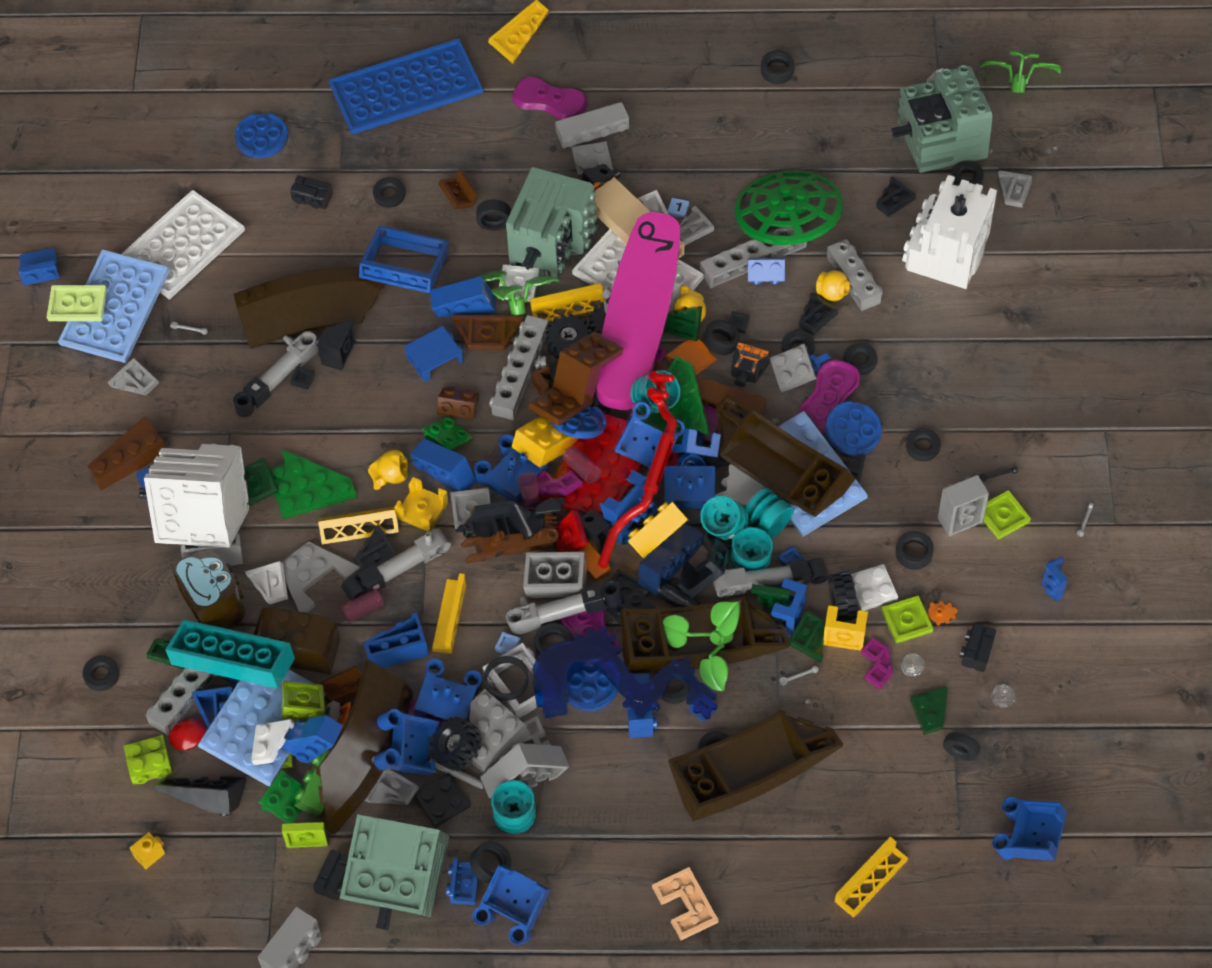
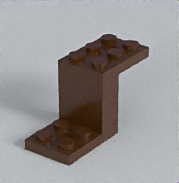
[528,332,624,426]

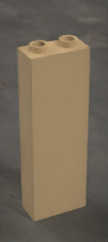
[594,178,684,259]

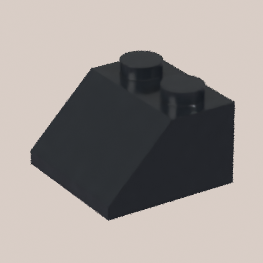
[316,320,356,371]

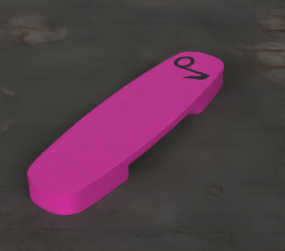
[596,212,680,410]

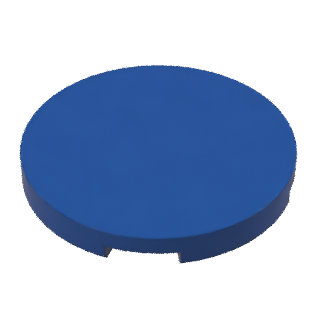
[235,113,288,158]
[825,401,882,456]
[550,406,607,439]
[560,658,620,711]

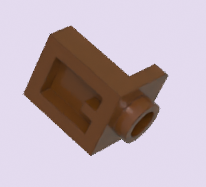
[532,366,551,395]

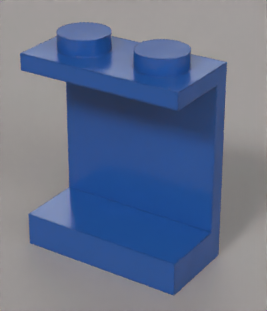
[404,326,464,382]

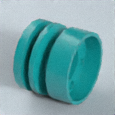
[630,370,680,414]
[745,488,794,539]
[701,496,749,540]
[730,527,773,571]
[491,780,536,834]

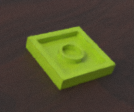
[983,490,1031,540]
[881,596,933,644]
[282,822,328,848]

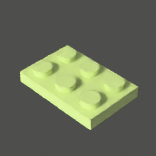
[47,285,107,321]

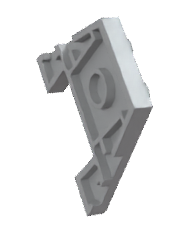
[281,541,360,613]

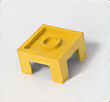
[395,477,449,532]
[823,605,868,651]

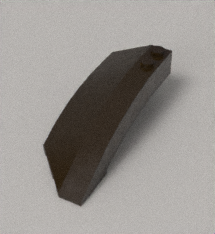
[233,267,387,349]
[716,394,855,517]
[621,595,790,673]
[315,660,413,834]
[668,710,843,821]

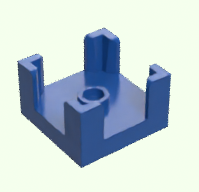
[671,429,721,457]
[771,578,807,636]

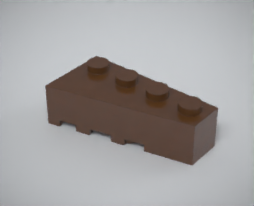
[88,416,165,491]

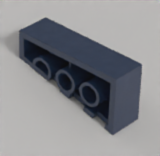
[638,523,704,596]

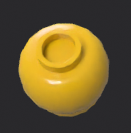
[816,270,850,301]

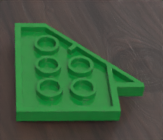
[641,356,710,444]
[270,450,357,520]

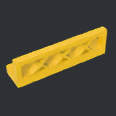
[530,283,605,323]
[318,506,399,544]
[432,573,466,654]
[835,837,908,918]

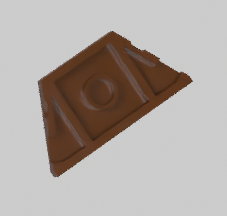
[452,315,524,350]

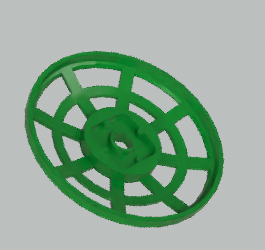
[734,170,843,245]

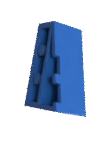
[430,276,496,318]
[410,439,477,492]
[363,612,429,668]
[625,673,657,738]
[192,686,233,729]
[281,715,343,764]

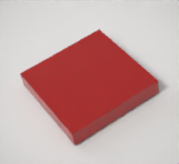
[555,510,588,552]

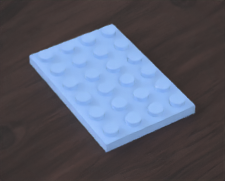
[58,250,170,363]
[773,411,867,537]
[198,670,326,786]

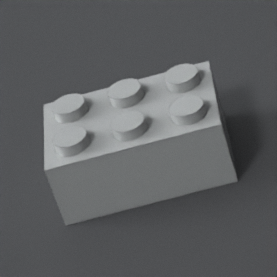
[938,475,989,537]
[523,552,587,598]
[258,907,321,968]

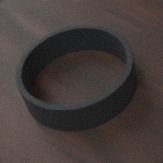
[484,656,529,701]

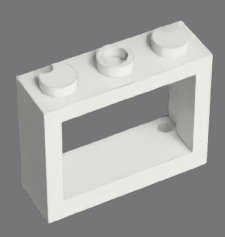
[482,643,557,719]

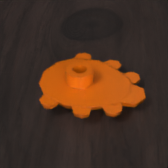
[928,601,958,626]

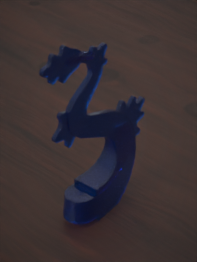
[532,627,717,719]

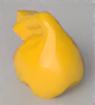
[672,284,706,322]
[368,449,408,490]

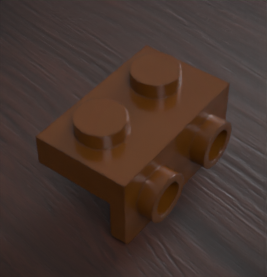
[438,170,478,209]
[437,387,479,419]
[321,666,361,706]

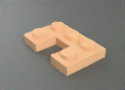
[652,867,718,940]

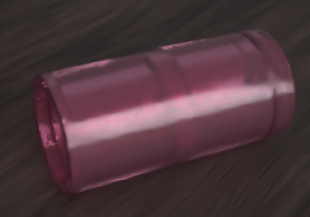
[563,446,601,484]
[518,473,542,511]
[340,588,384,623]

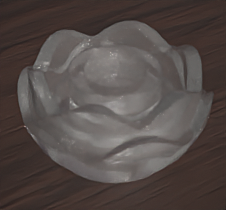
[900,652,925,676]
[990,684,1016,708]

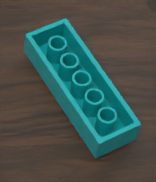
[165,620,295,689]

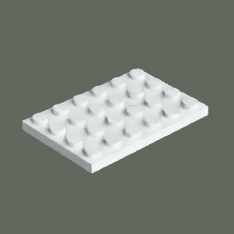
[121,190,245,300]
[572,229,704,312]

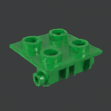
[422,416,474,452]
[258,770,303,824]

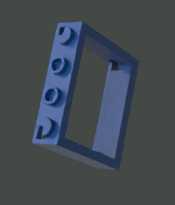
[359,225,449,293]

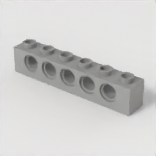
[700,227,807,289]
[489,315,549,420]
[146,668,219,736]

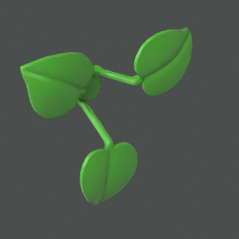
[980,50,1061,93]
[478,270,560,316]
[663,602,740,691]

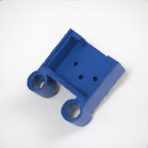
[613,400,685,469]
[474,435,548,505]
[665,466,715,519]
[600,470,657,545]
[413,659,482,721]
[374,709,440,777]
[992,797,1067,861]
[472,865,551,945]

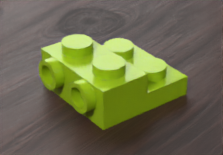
[281,681,325,723]
[123,735,173,784]

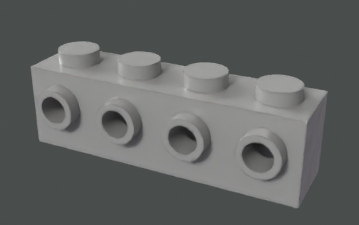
[555,102,629,148]
[827,239,883,311]

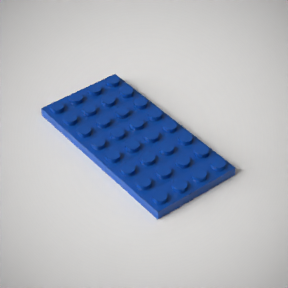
[328,39,483,135]

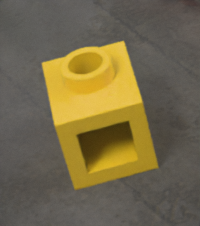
[130,832,165,870]

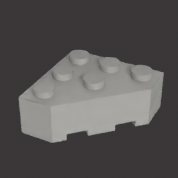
[470,689,531,774]
[480,743,570,798]

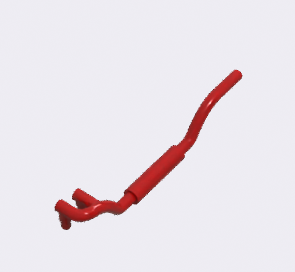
[597,371,677,568]

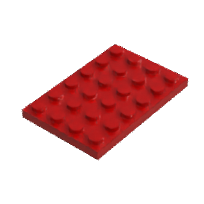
[541,414,654,520]

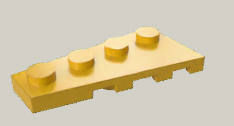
[488,0,549,64]

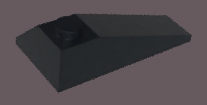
[154,776,246,816]

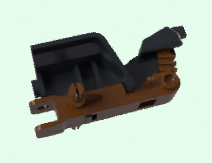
[456,497,565,563]

